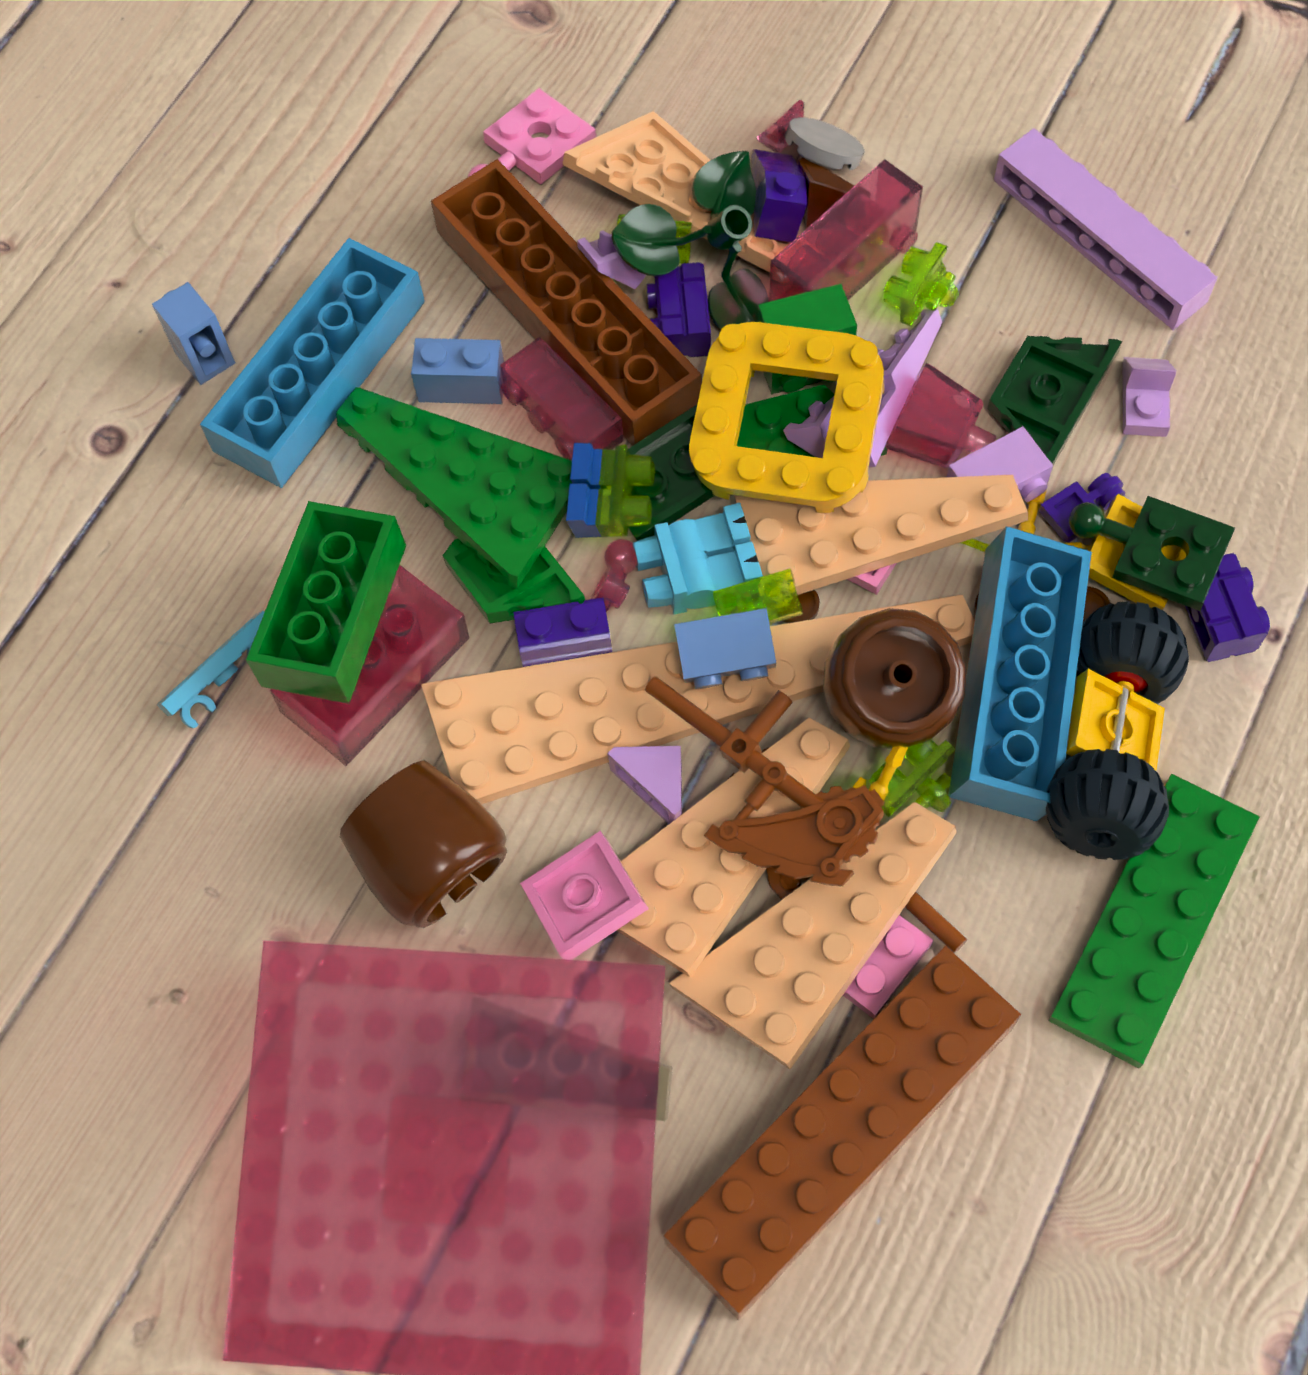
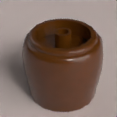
[823,608,966,749]
[340,760,507,928]

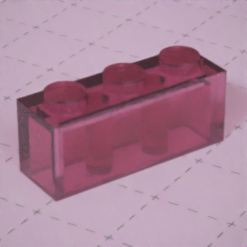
[500,337,624,460]

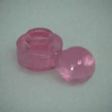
[591,539,637,612]

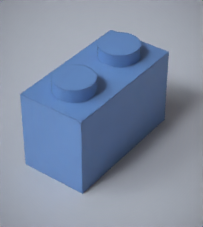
[152,282,235,385]
[411,338,506,404]
[674,608,776,689]

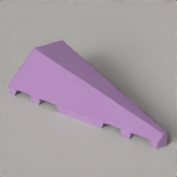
[784,307,942,467]

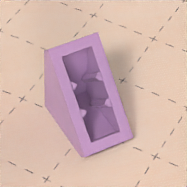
[607,746,682,824]

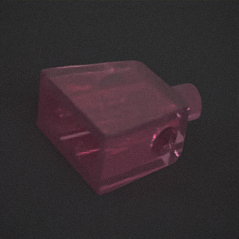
[885,363,997,468]

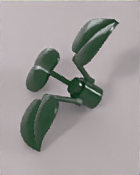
[611,151,769,329]

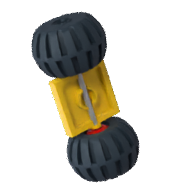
[1046,601,1189,860]

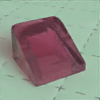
[757,99,804,153]

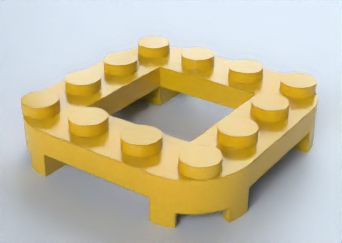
[689,322,885,513]

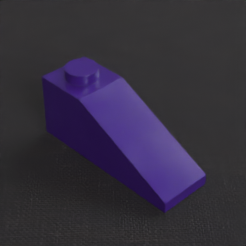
[752,149,807,243]

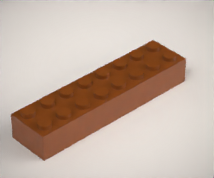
[431,159,702,446]
[664,945,1021,1320]

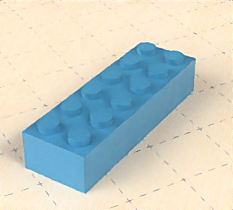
[200,238,425,488]
[948,526,1092,821]

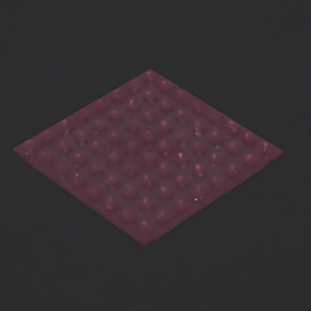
[223,940,666,1375]

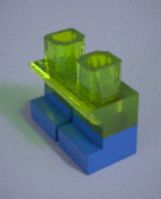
[566,443,655,538]

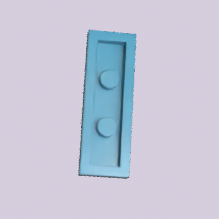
[157,611,264,728]

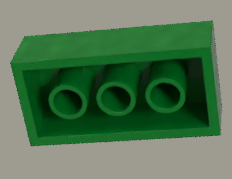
[246,501,406,704]

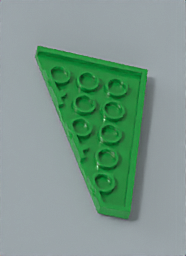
[336,387,572,589]

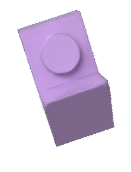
[1122,357,1176,437]

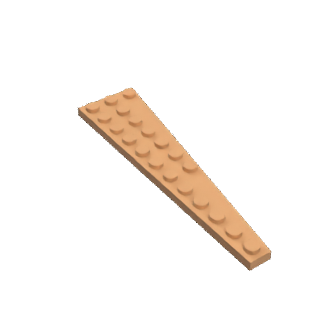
[421,595,975,805]

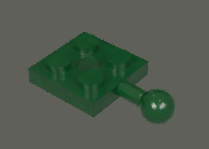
[1069,496,1235,611]

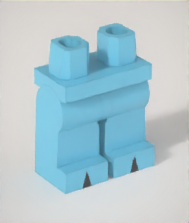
[633,503,763,615]

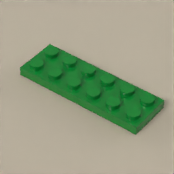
[1048,774,1260,1069]

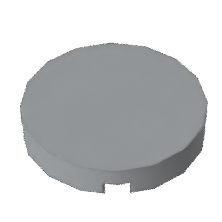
[785,117,865,170]

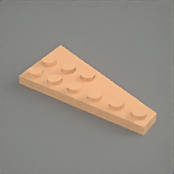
[562,111,819,281]
[734,475,1028,604]
[616,718,850,978]
[669,802,957,1070]

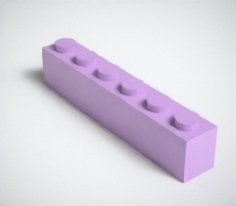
[994,128,1218,330]

